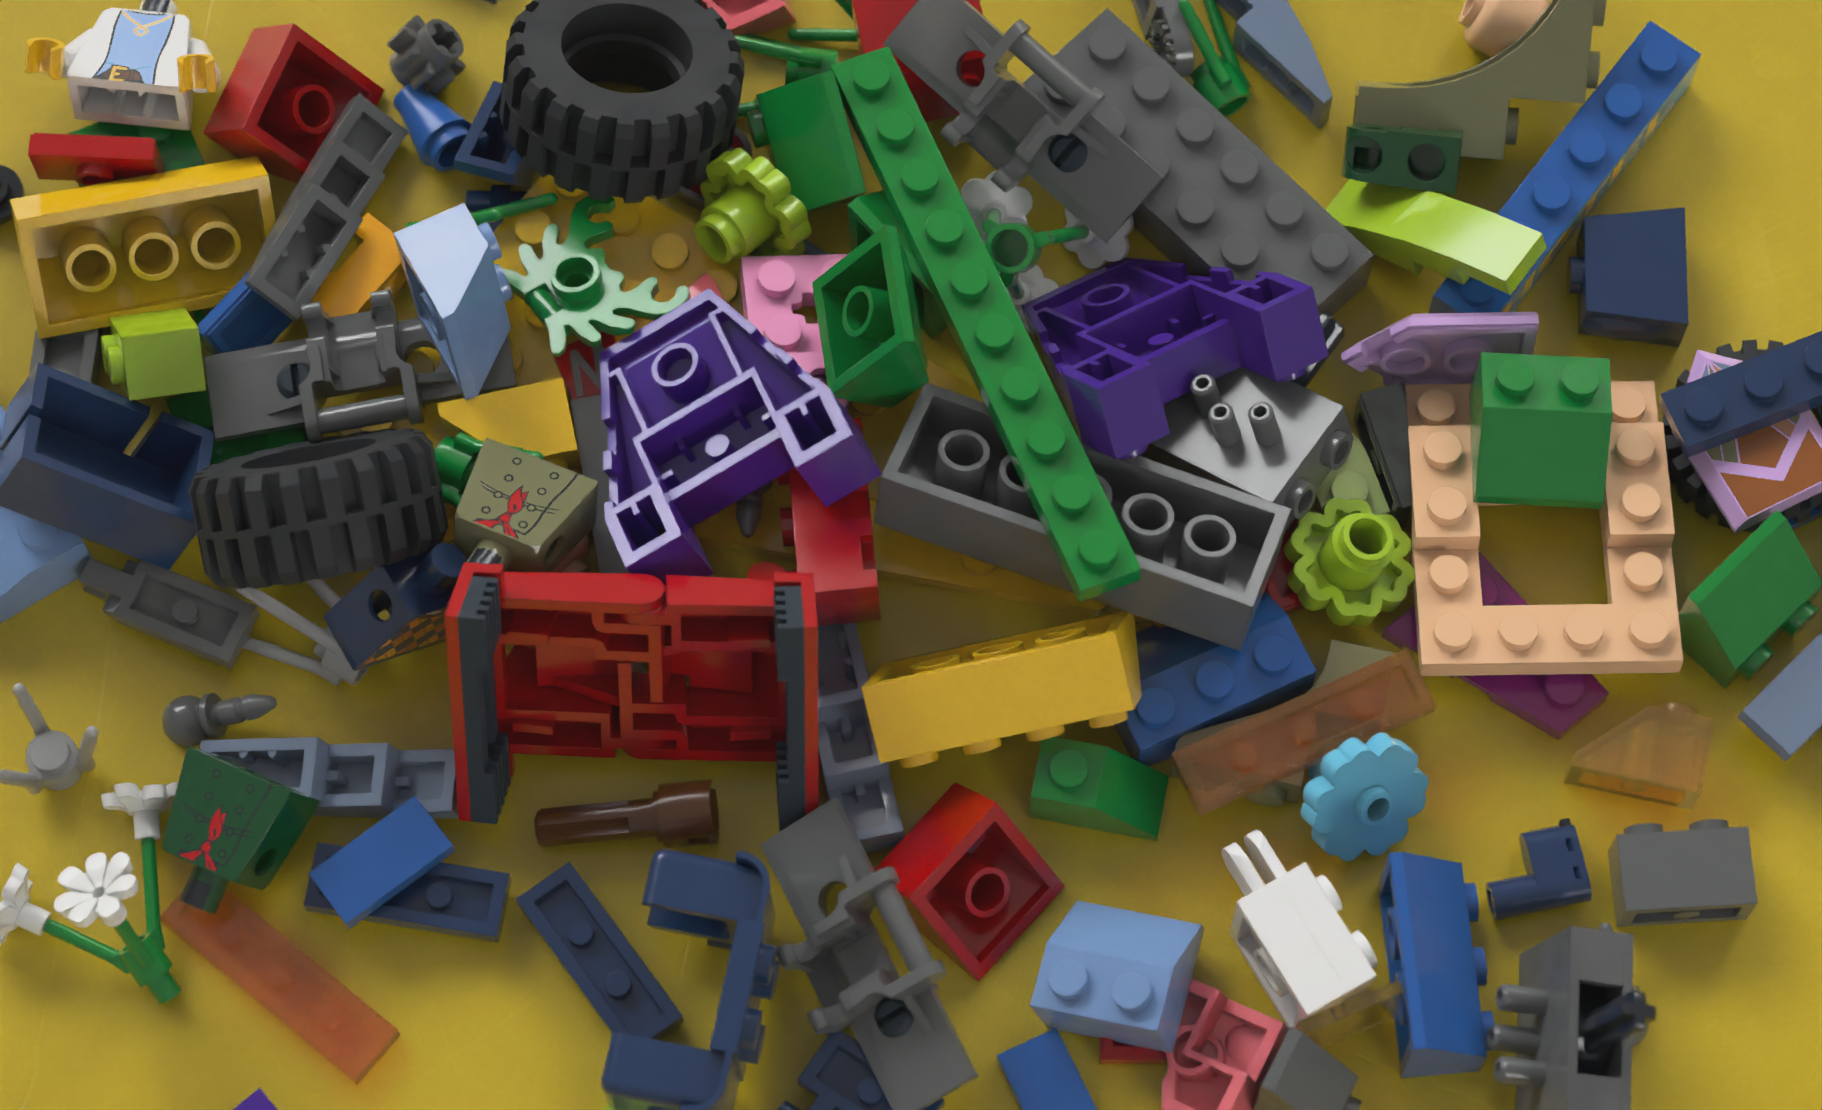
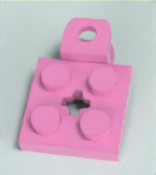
[739,254,849,412]

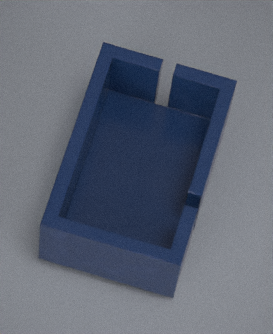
[0,362,214,570]

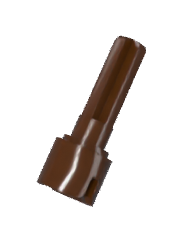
[534,779,720,848]

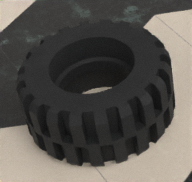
[500,0,744,203]
[188,428,449,589]

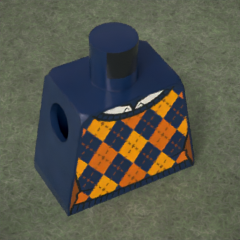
[323,543,467,671]

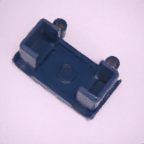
[601,849,780,1110]

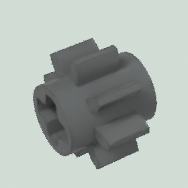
[387,15,466,95]

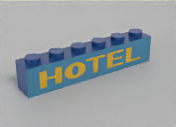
[1428,20,1702,314]

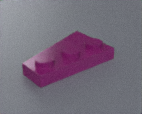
[1382,552,1609,740]

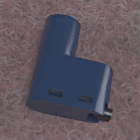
[1486,818,1592,921]

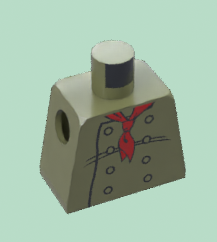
[454,438,598,572]

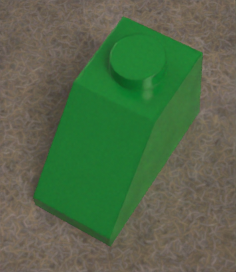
[1030,737,1169,841]

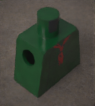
[162,746,320,914]

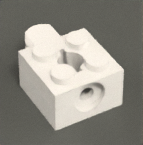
[1221,829,1378,1038]

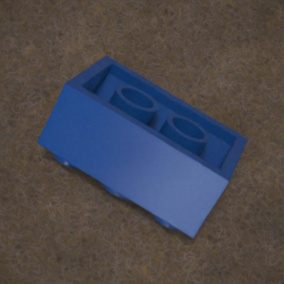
[1114,591,1317,767]
[1377,852,1494,1078]

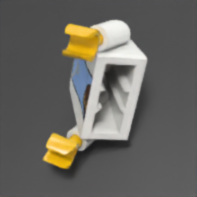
[24,0,221,131]

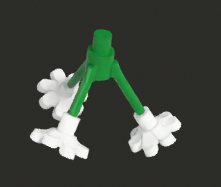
[0,782,182,1004]

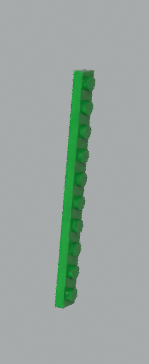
[830,46,1141,602]

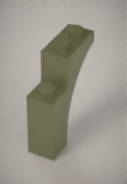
[1353,0,1606,160]

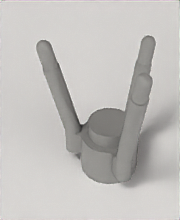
[235,579,370,686]
[0,683,98,794]

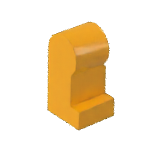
[309,212,408,317]

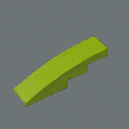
[1326,179,1547,295]

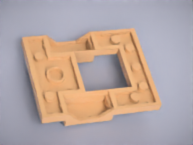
[1405,381,1683,676]

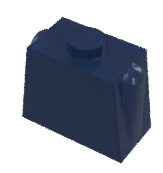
[1566,207,1689,347]

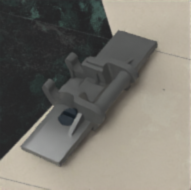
[883,0,1164,243]
[204,289,517,443]
[761,798,978,1110]

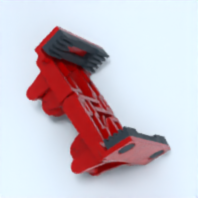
[444,562,819,832]

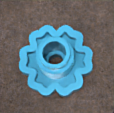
[1300,732,1429,861]

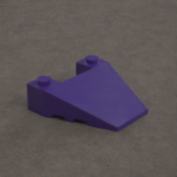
[1021,257,1329,459]
[600,288,882,585]

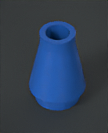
[393,84,471,172]

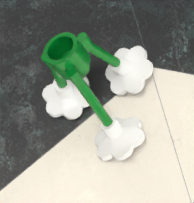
[961,170,1134,334]

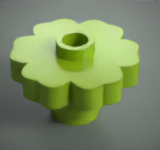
[694,148,811,264]
[1284,498,1414,627]

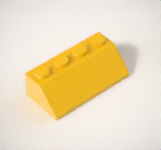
[10,155,276,339]
[861,610,1142,768]

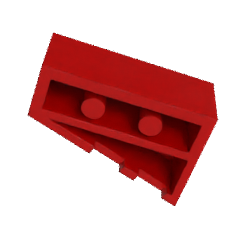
[777,418,881,626]

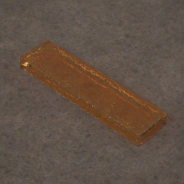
[1170,648,1436,817]
[160,889,400,1085]

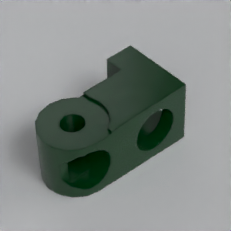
[1341,124,1464,195]

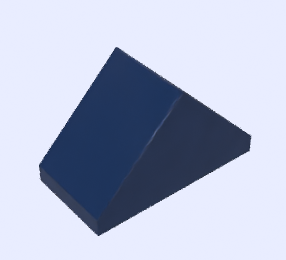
[454,81,535,189]

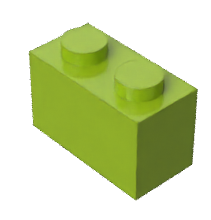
[101,307,206,401]

